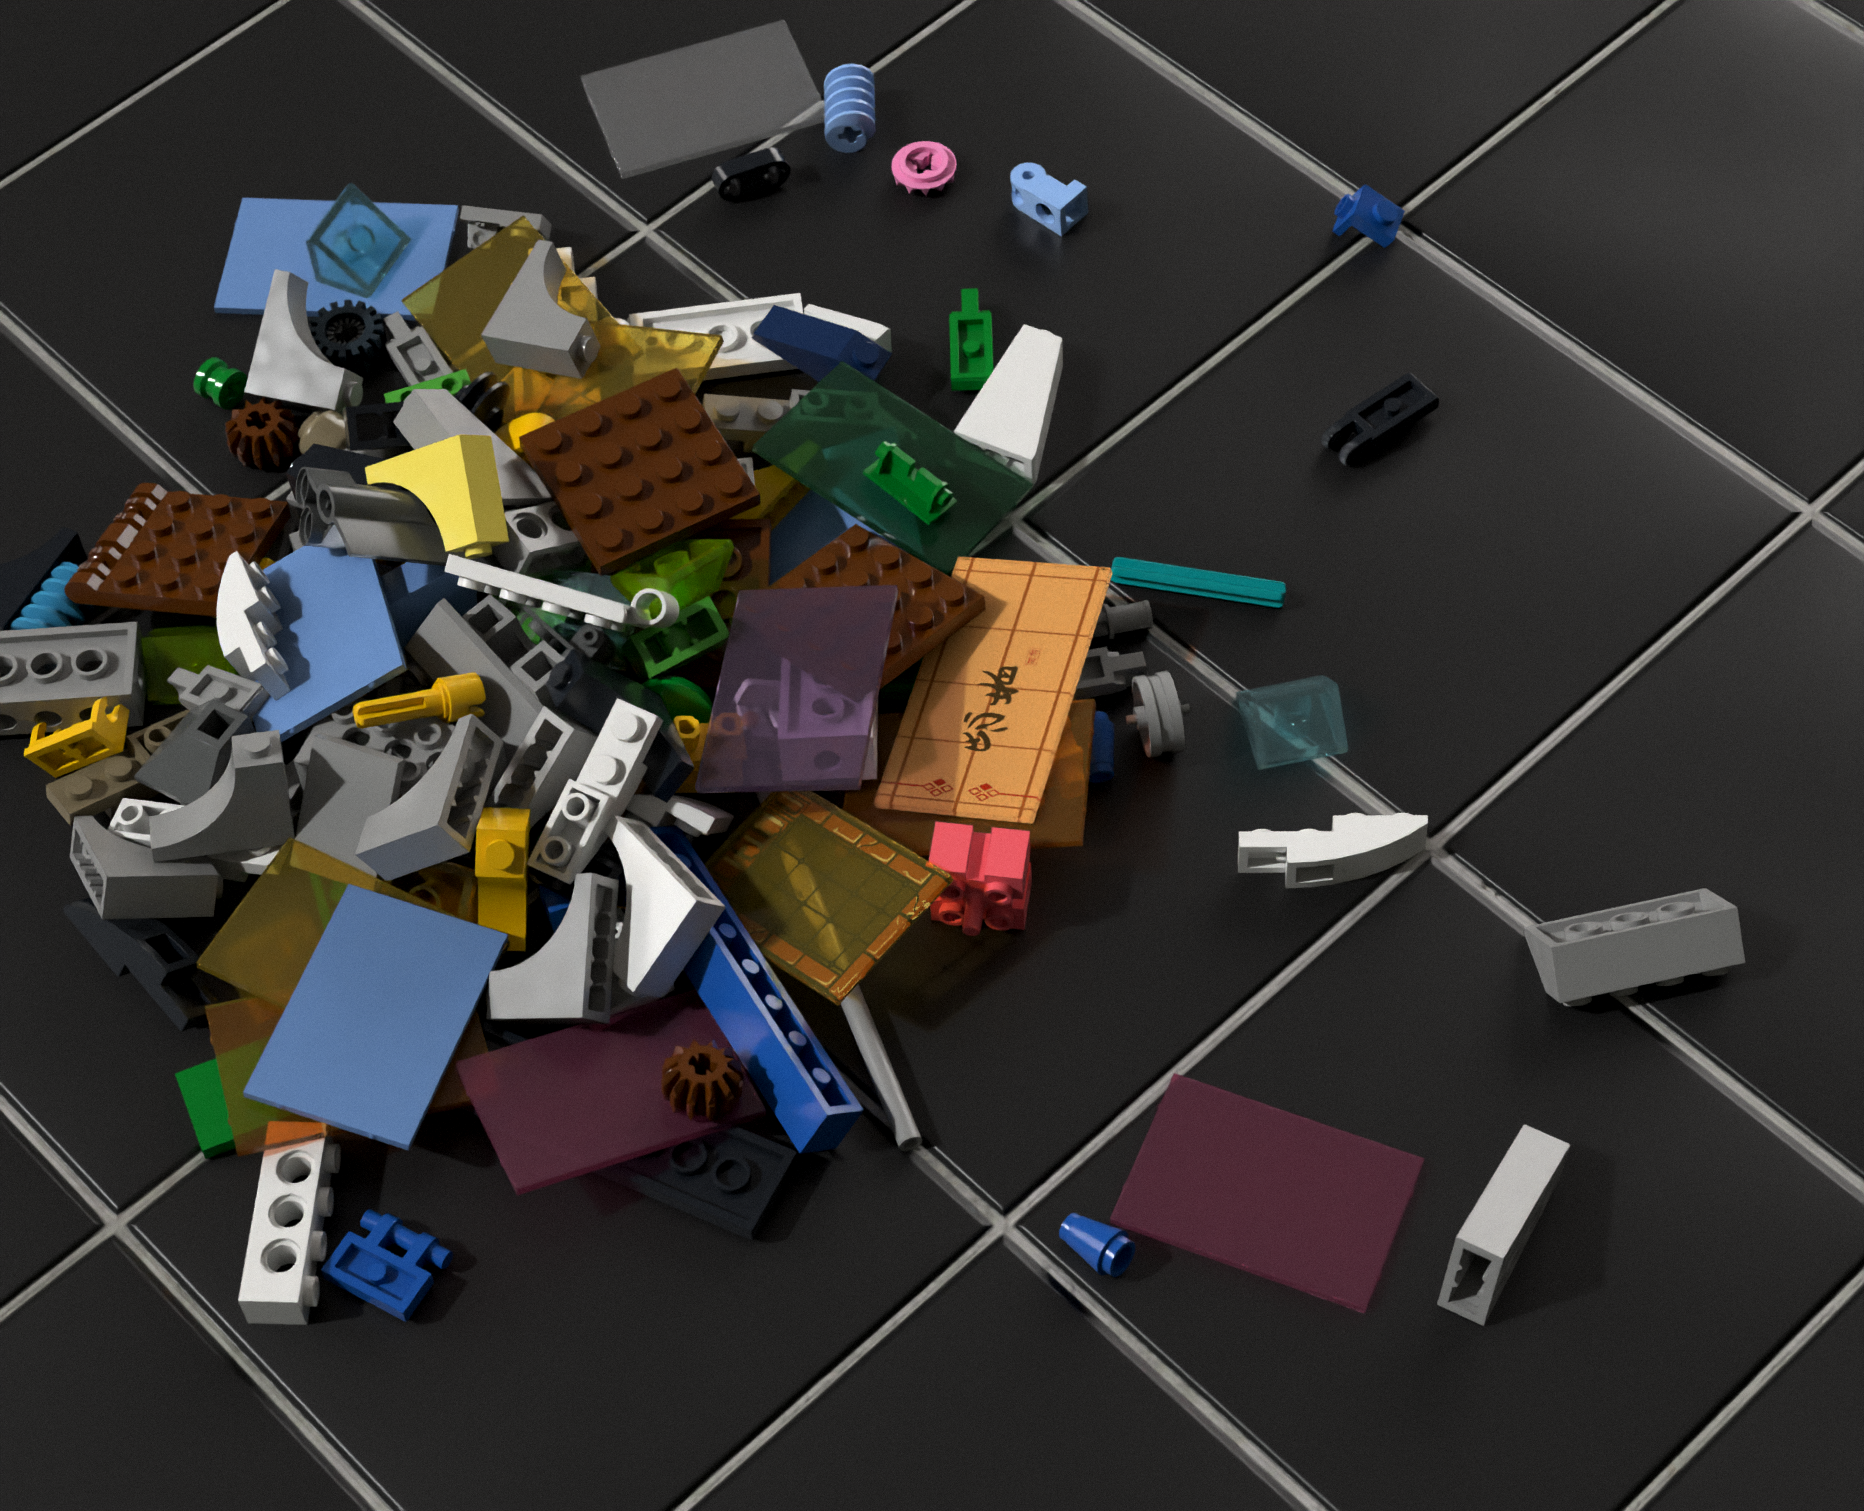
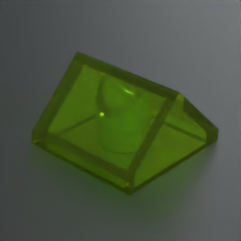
[610,539,734,620]
[142,624,241,706]

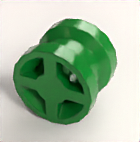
[193,357,248,410]

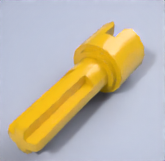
[353,672,486,729]

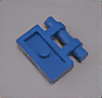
[321,1209,453,1322]

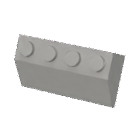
[404,598,544,765]
[1524,888,1746,1006]

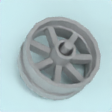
[1126,670,1191,758]

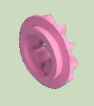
[891,141,957,196]

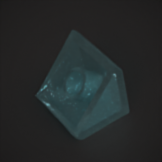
[306,183,411,298]
[1235,675,1348,770]

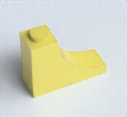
[365,434,509,559]

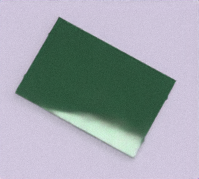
[752,361,1033,576]

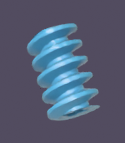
[10,562,95,630]

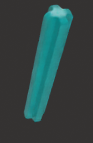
[1111,557,1286,608]

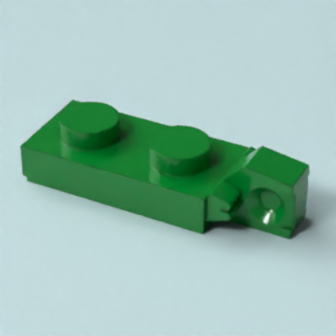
[949,288,994,391]

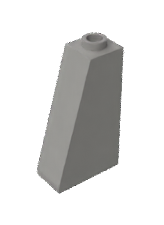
[393,389,554,512]
[1437,1124,1570,1326]

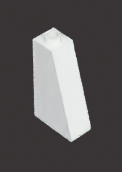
[954,324,1063,487]

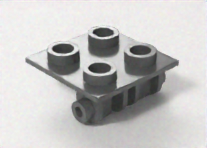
[523,605,617,666]

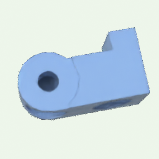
[1010,162,1088,236]

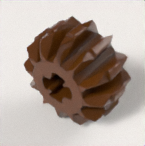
[225,396,299,470]
[661,1039,744,1122]

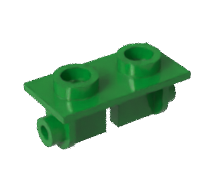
[862,441,958,525]

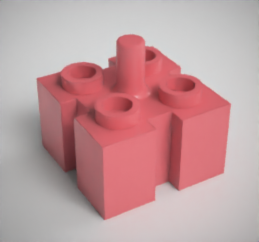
[927,822,1032,936]

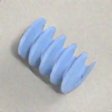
[824,64,876,153]

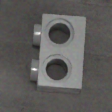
[492,502,589,578]

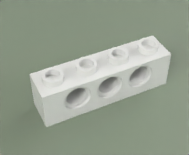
[238,1123,341,1325]

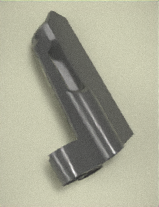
[295,467,504,569]

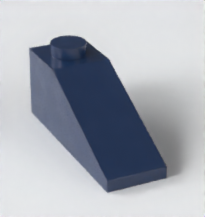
[751,305,893,395]

